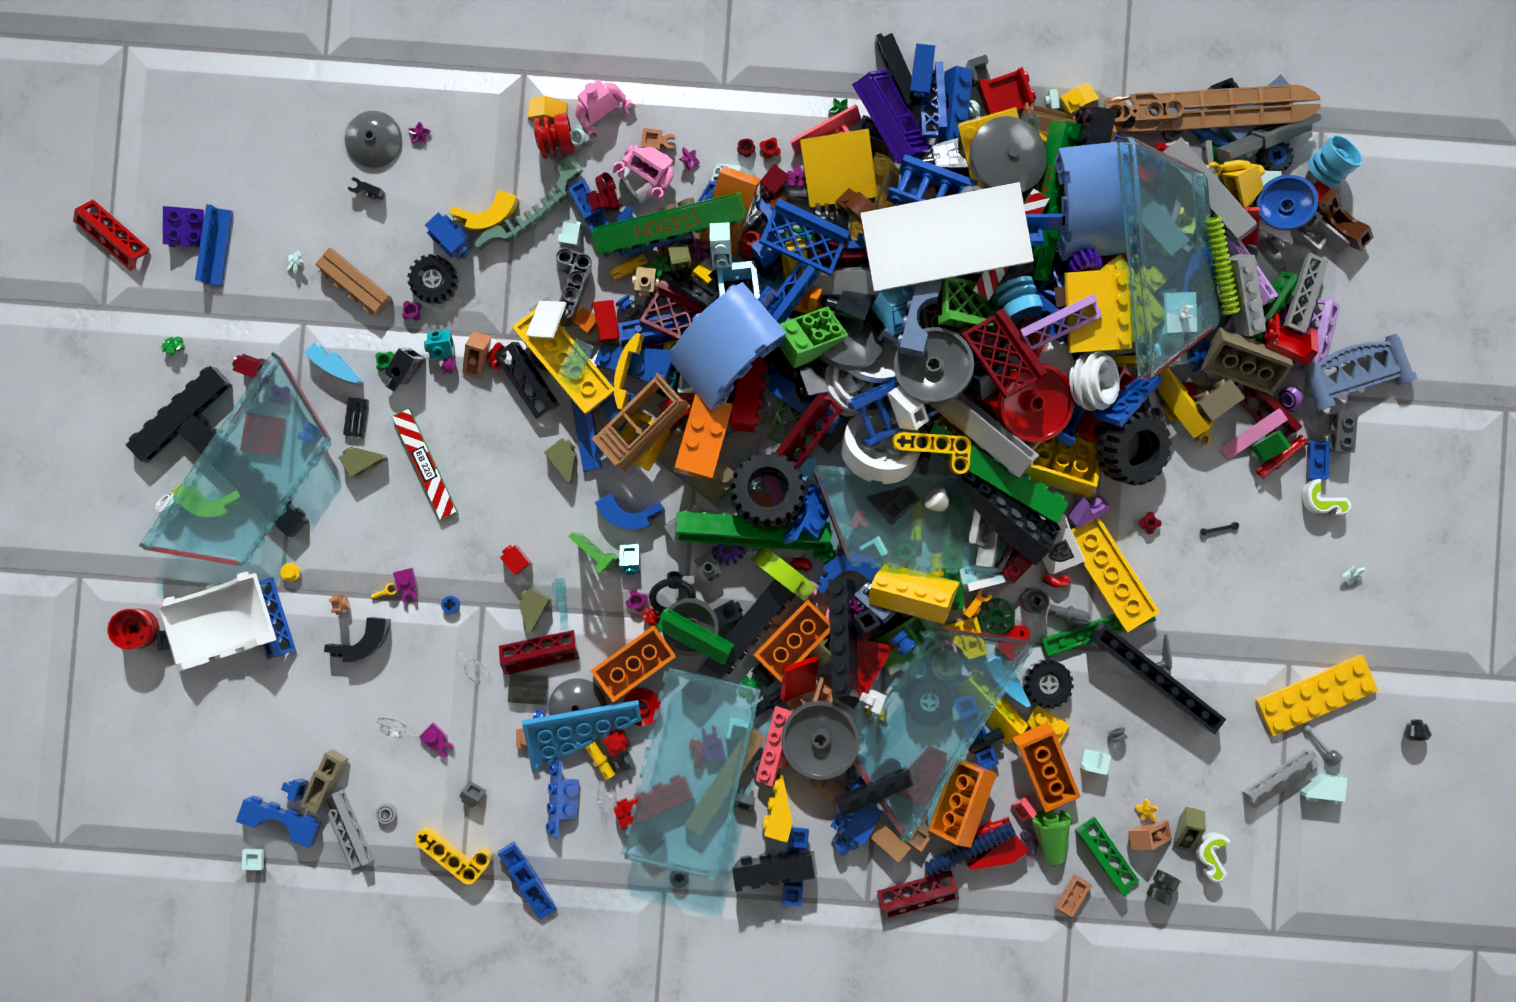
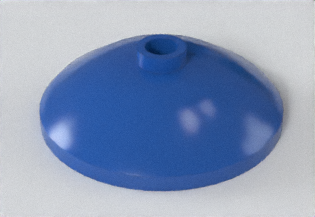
[1257,175,1318,230]

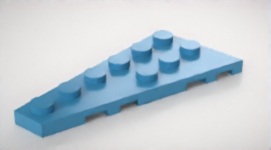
[522,700,641,771]

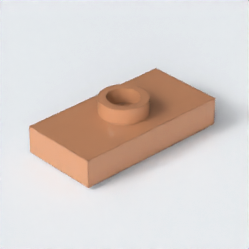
[1055,874,1092,919]

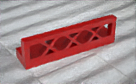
[73,199,150,271]

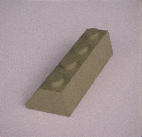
[1203,327,1294,395]
[656,428,734,506]

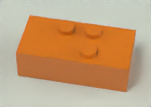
[699,166,760,256]
[673,394,733,482]
[752,599,830,682]
[591,625,676,702]
[1012,722,1081,813]
[928,757,997,848]

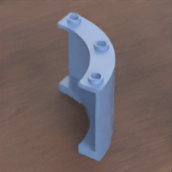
[1054,141,1140,261]
[669,282,787,411]

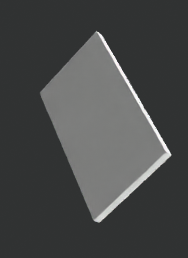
[861,182,1034,292]

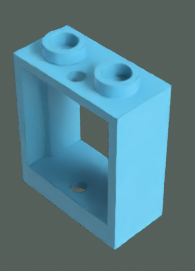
[717,261,760,299]

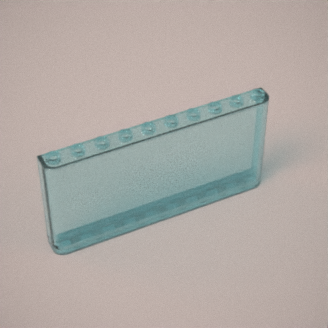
[621,667,761,881]

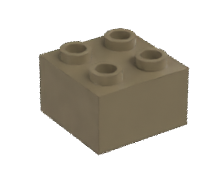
[1194,378,1245,421]

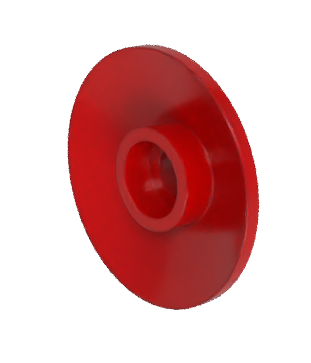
[623,687,661,726]

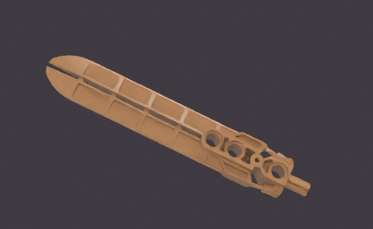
[1104,84,1321,134]

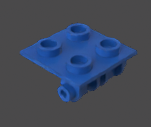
[830,805,883,846]

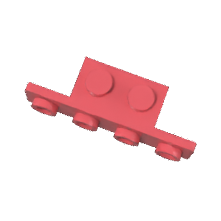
[790,104,861,156]
[756,706,793,786]

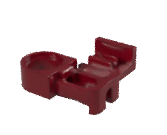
[587,172,623,212]

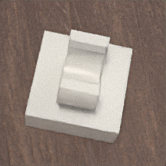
[860,689,886,714]

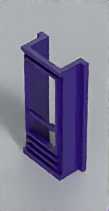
[852,69,932,164]

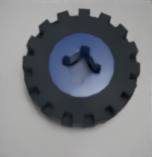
[1255,141,1294,173]

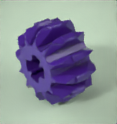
[1067,248,1102,272]
[712,544,745,566]

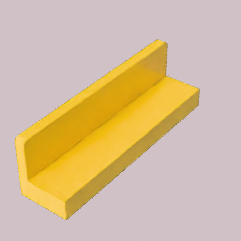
[955,668,1029,744]

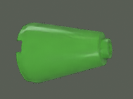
[1032,810,1071,867]

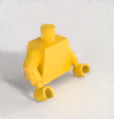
[1208,160,1265,207]

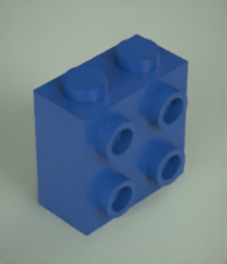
[425,212,472,260]

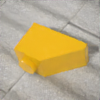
[1059,83,1099,115]

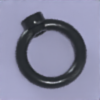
[649,571,695,614]

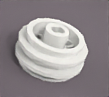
[1069,351,1120,411]
[822,365,874,416]

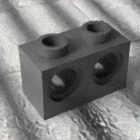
[1328,412,1358,454]

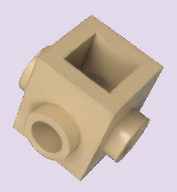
[632,267,660,297]

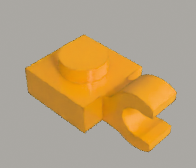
[962,588,992,618]

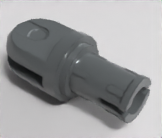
[1047,603,1091,626]

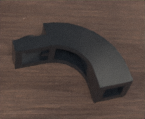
[851,608,904,641]
[324,617,390,662]

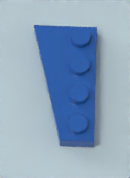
[594,345,673,383]

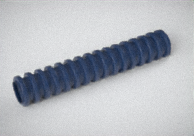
[925,821,1016,878]

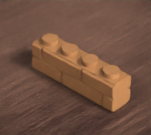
[316,248,392,315]

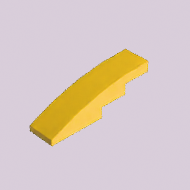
[1150,365,1211,439]

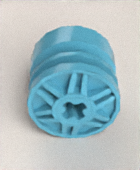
[1307,135,1363,188]
[994,276,1044,325]

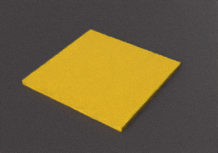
[800,129,878,207]

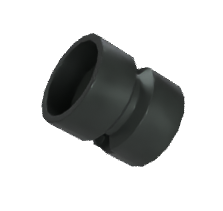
[1020,588,1050,614]
[1146,869,1181,906]

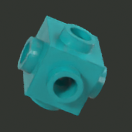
[424,330,454,359]

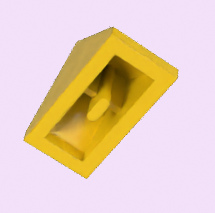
[527,95,568,121]

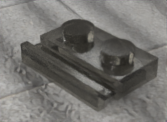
[508,674,549,705]

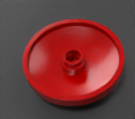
[998,364,1074,442]

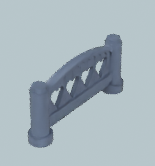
[1303,333,1418,412]

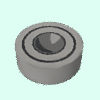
[376,803,397,824]

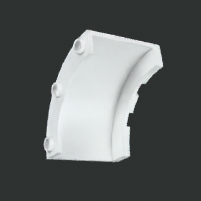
[158,572,276,672]

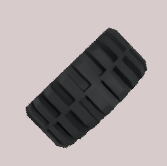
[1095,410,1172,486]
[730,451,805,530]

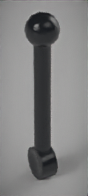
[1200,522,1239,536]

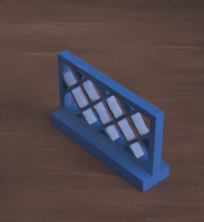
[759,199,850,276]

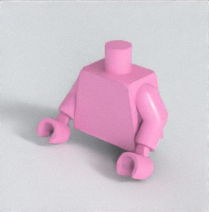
[575,80,636,141]
[613,147,673,203]

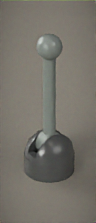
[1304,725,1343,767]

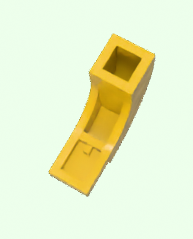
[449,190,519,233]

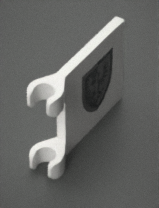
[1042,514,1085,575]

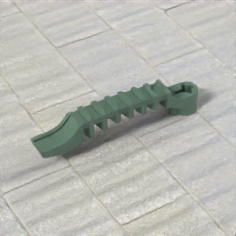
[475,155,584,251]

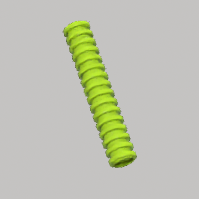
[1204,216,1240,315]

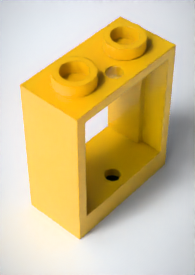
[620,411,671,471]

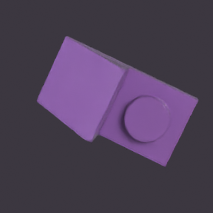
[1068,494,1111,528]

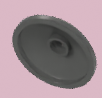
[345,111,402,168]
[662,598,719,656]
[548,678,606,716]

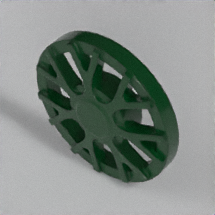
[979,598,1015,634]

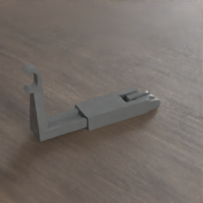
[1217,113,1321,186]

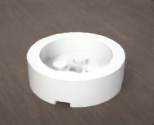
[841,409,922,484]

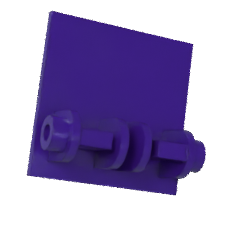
[162,206,203,247]

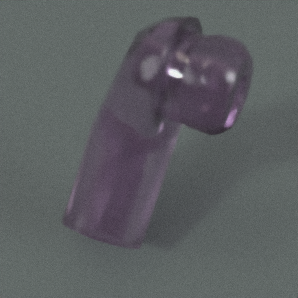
[1020,829,1038,858]

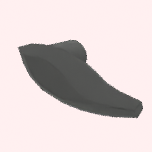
[1156,634,1172,671]

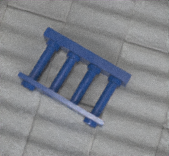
[886,154,978,206]
[846,378,937,447]

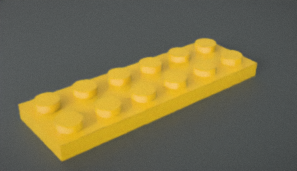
[512,309,614,415]
[1071,517,1160,633]
[1255,655,1379,736]

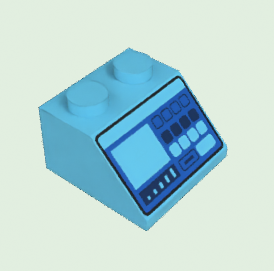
[871,285,923,336]

